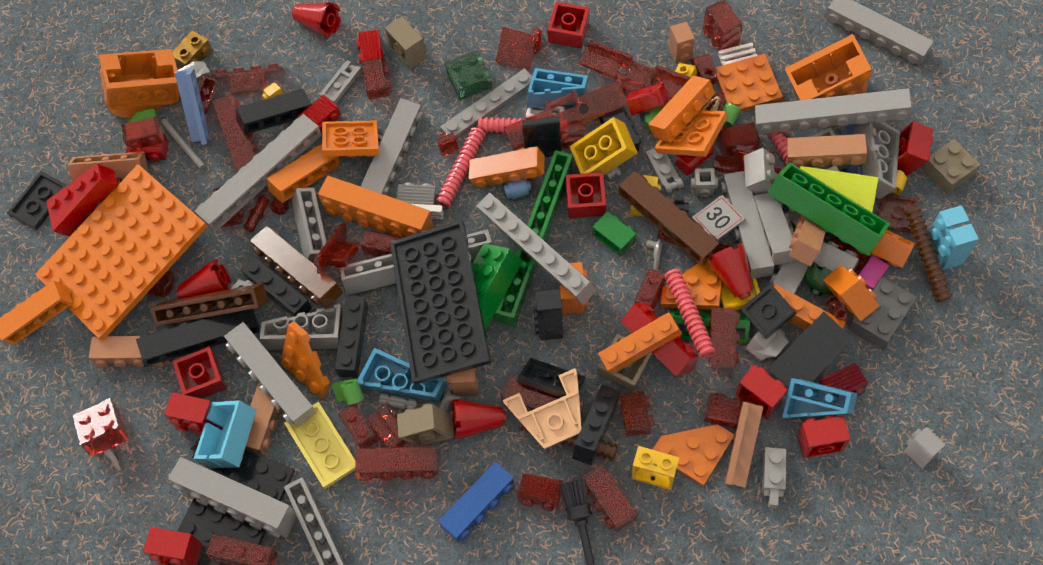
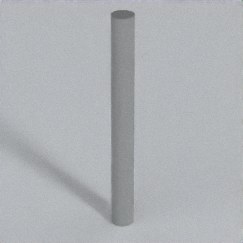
[160,119,206,170]

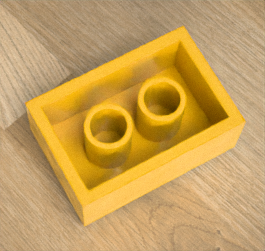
[570,117,638,176]

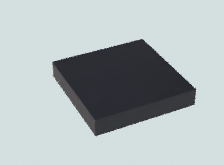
[741,283,797,339]

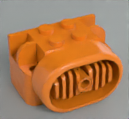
[784,34,872,100]
[98,49,180,118]

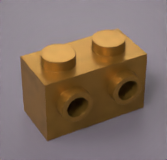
[173,31,212,68]

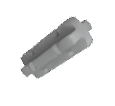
[379,393,418,410]

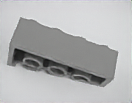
[857,122,900,199]
[259,304,343,350]

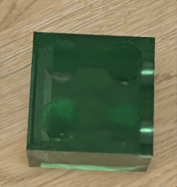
[445,50,492,100]

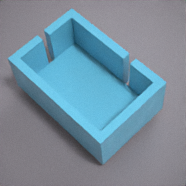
[928,205,979,270]
[194,400,257,468]

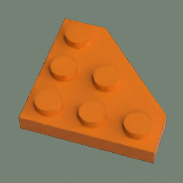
[660,261,723,310]
[281,321,330,399]
[653,424,735,487]

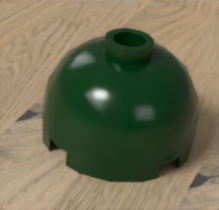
[805,262,833,297]

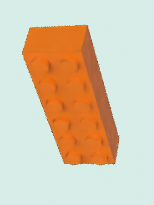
[318,176,434,239]

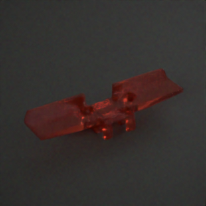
[579,40,691,100]
[504,80,628,151]

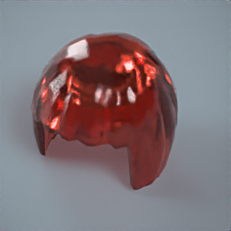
[148,269,175,298]

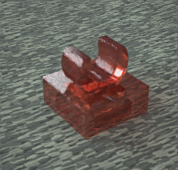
[436,132,459,157]

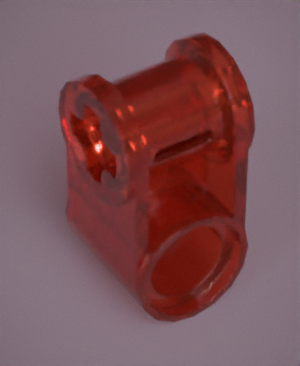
[691,54,717,87]

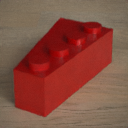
[47,164,118,236]

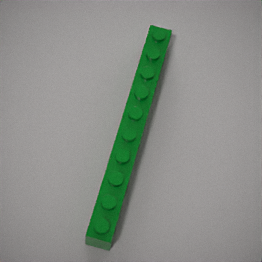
[495,150,573,327]

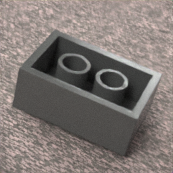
[848,277,917,350]

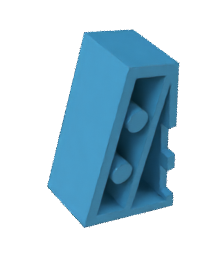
[527,68,588,108]
[782,378,858,418]

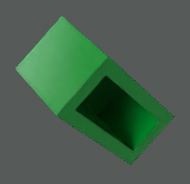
[592,211,636,256]

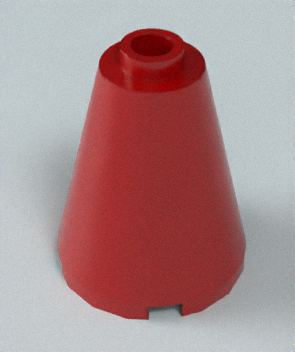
[292,2,341,37]
[707,243,753,300]
[176,259,231,299]
[451,399,506,439]

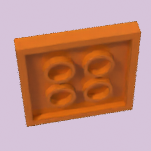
[713,54,783,112]
[655,110,728,157]
[322,121,379,158]

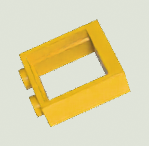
[631,446,679,490]

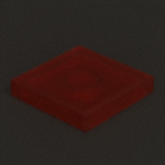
[495,27,537,71]
[878,194,920,234]

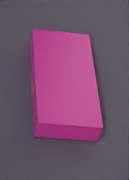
[859,255,890,291]

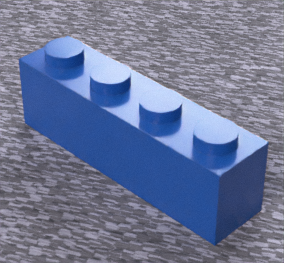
[438,461,515,542]

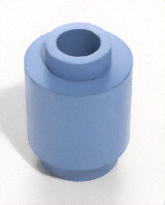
[503,179,532,200]

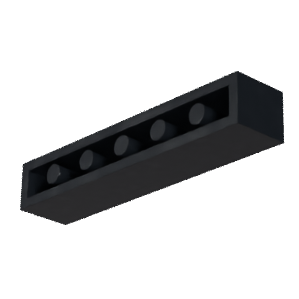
[136,309,259,367]

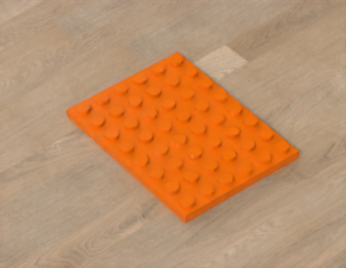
[35,164,208,341]

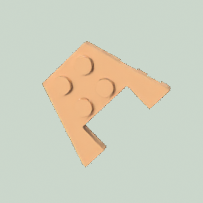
[503,368,582,449]

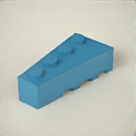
[358,348,448,402]

